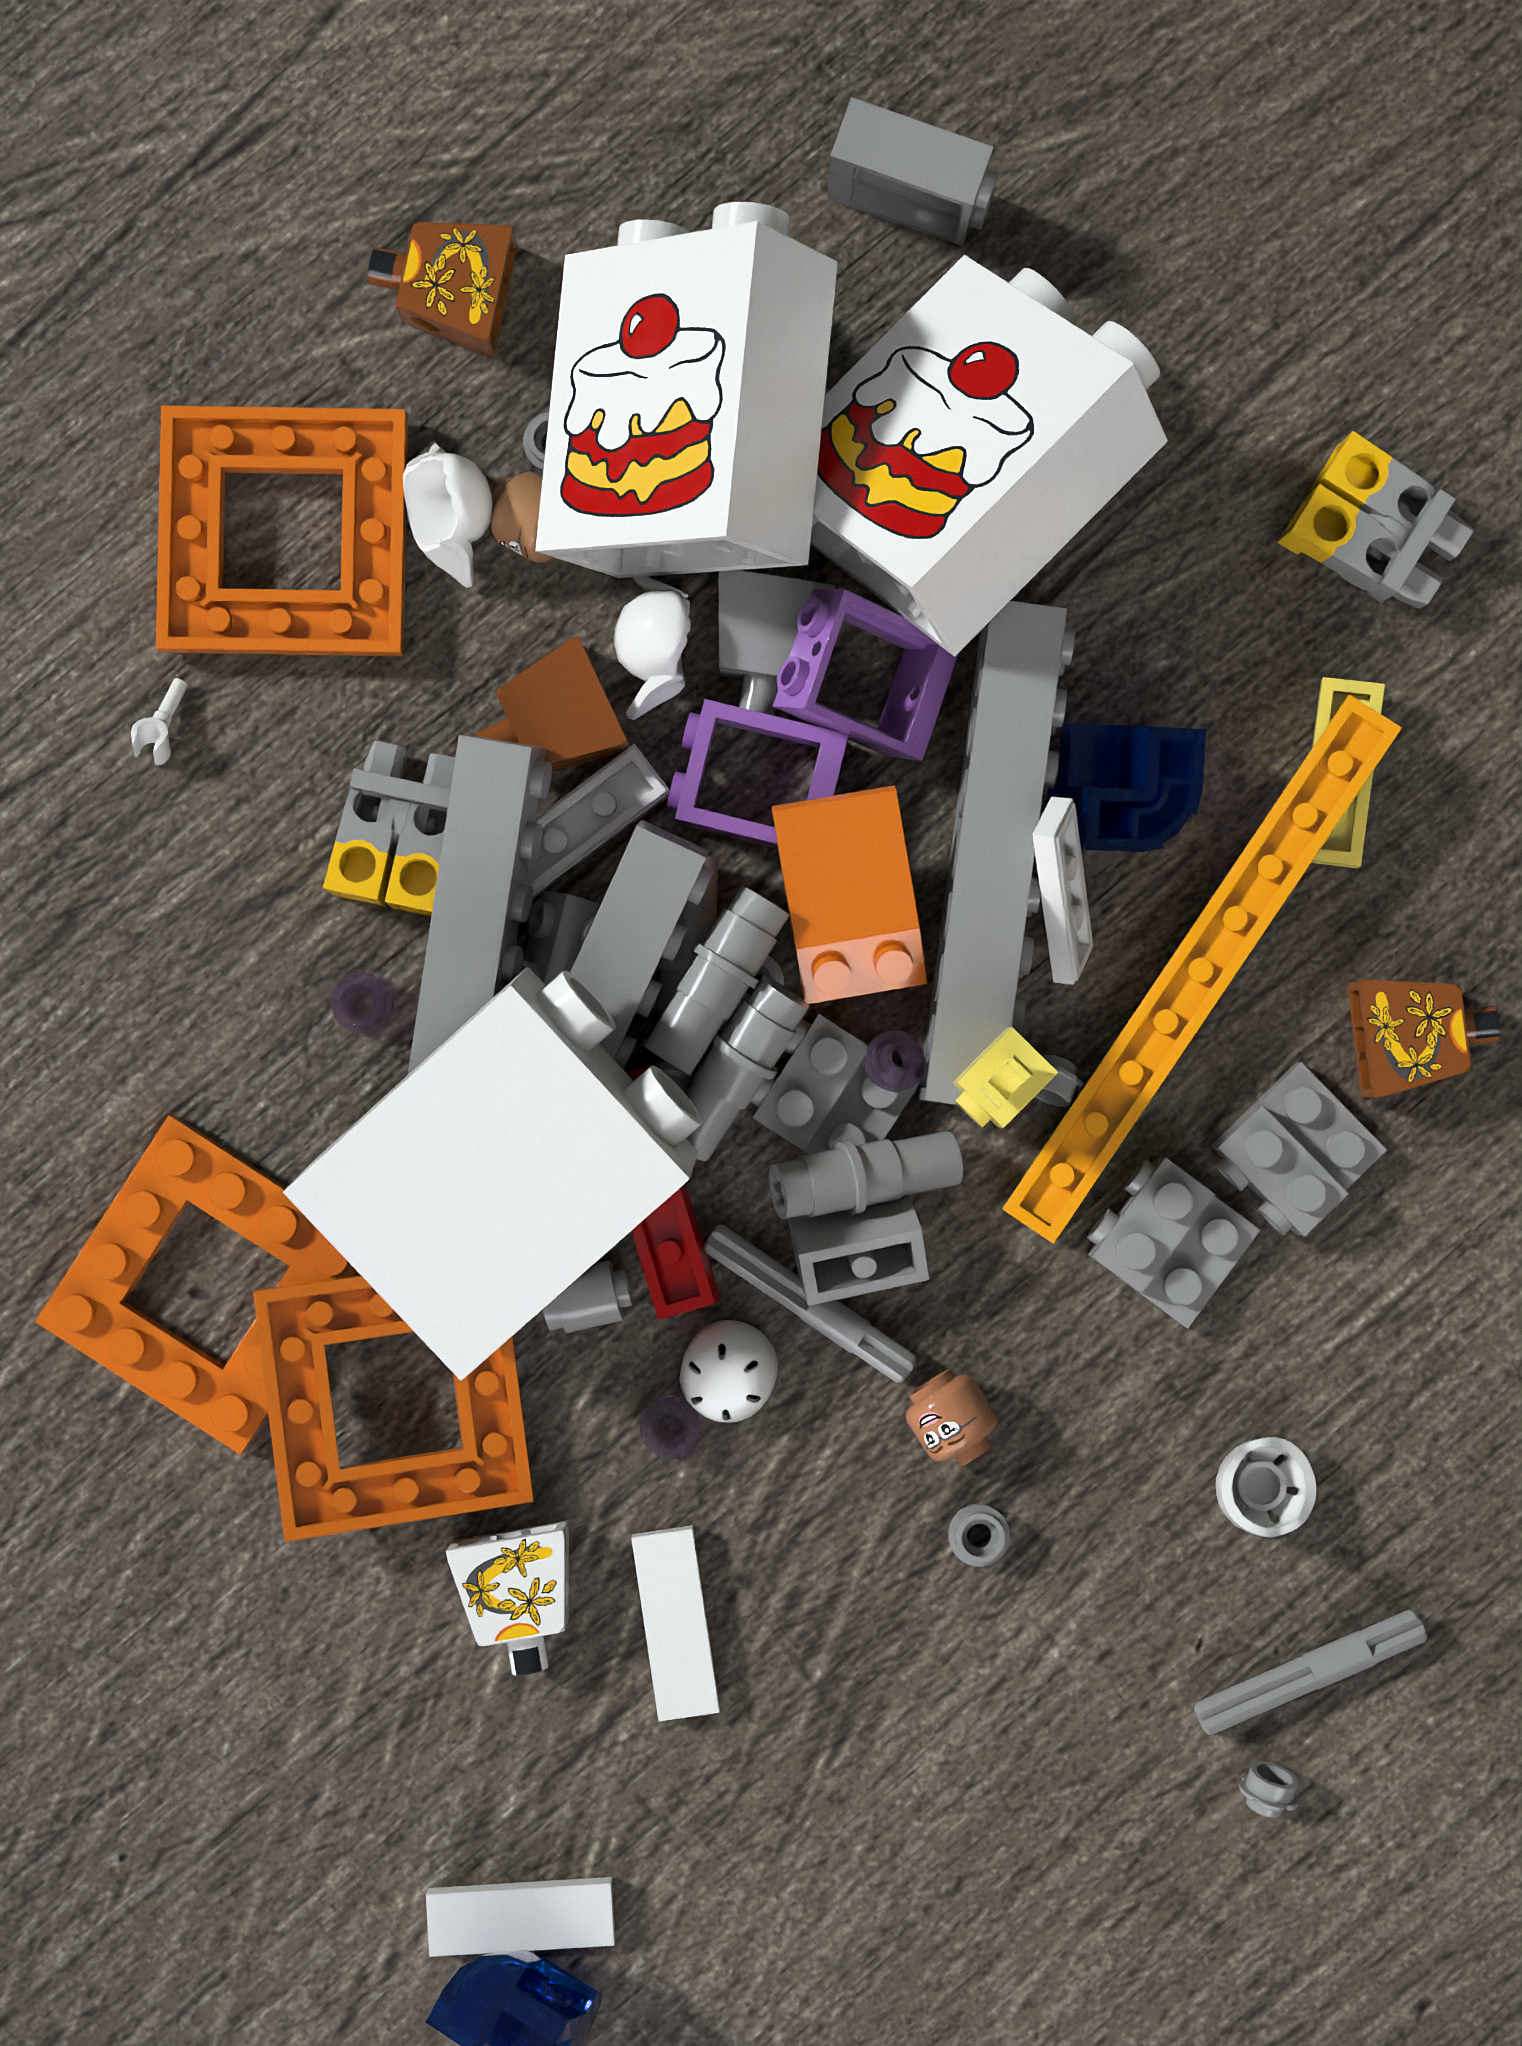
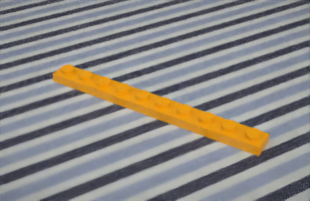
[1002,695,1402,1244]

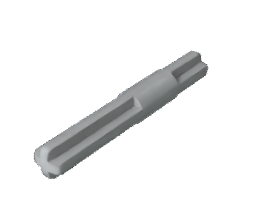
[704,1224,917,1383]
[1194,1610,1427,1735]

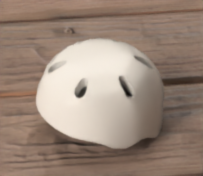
[680,1320,778,1423]
[1216,1437,1316,1537]

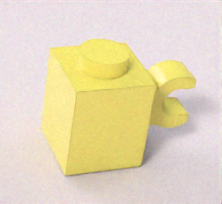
[952,1027,1059,1128]

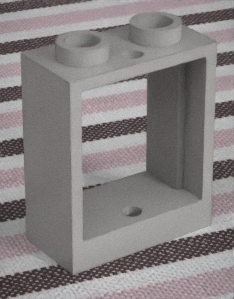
[827,97,999,246]

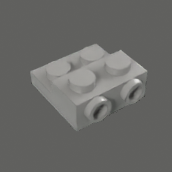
[751,1014,921,1154]
[1210,1062,1387,1237]
[1086,1156,1260,1329]

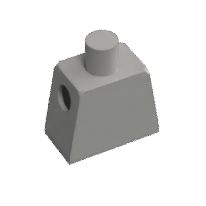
[718,570,836,716]

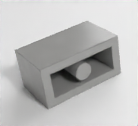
[788,1195,929,1306]

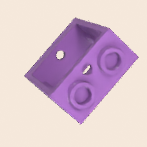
[773,589,959,761]
[667,699,848,850]

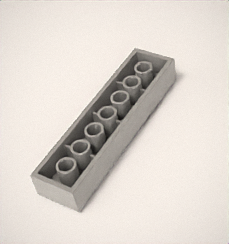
[917,601,1075,1106]

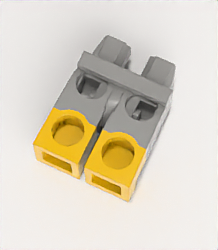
[1277,431,1474,609]
[323,741,455,917]

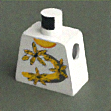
[446,1521,569,1675]

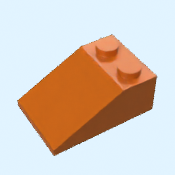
[771,785,927,1004]

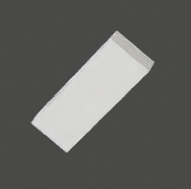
[526,744,670,900]
[1032,797,1093,985]
[631,1525,720,1722]
[426,1877,616,1957]

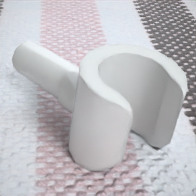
[131,678,188,765]

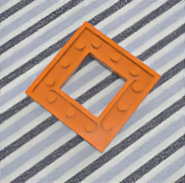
[156,405,408,656]
[35,1115,360,1455]
[253,1275,534,1542]

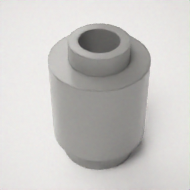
[543,1260,633,1333]

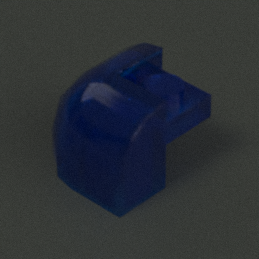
[1048,723,1207,852]
[425,1950,602,2046]

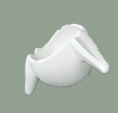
[403,441,493,588]
[614,576,691,720]

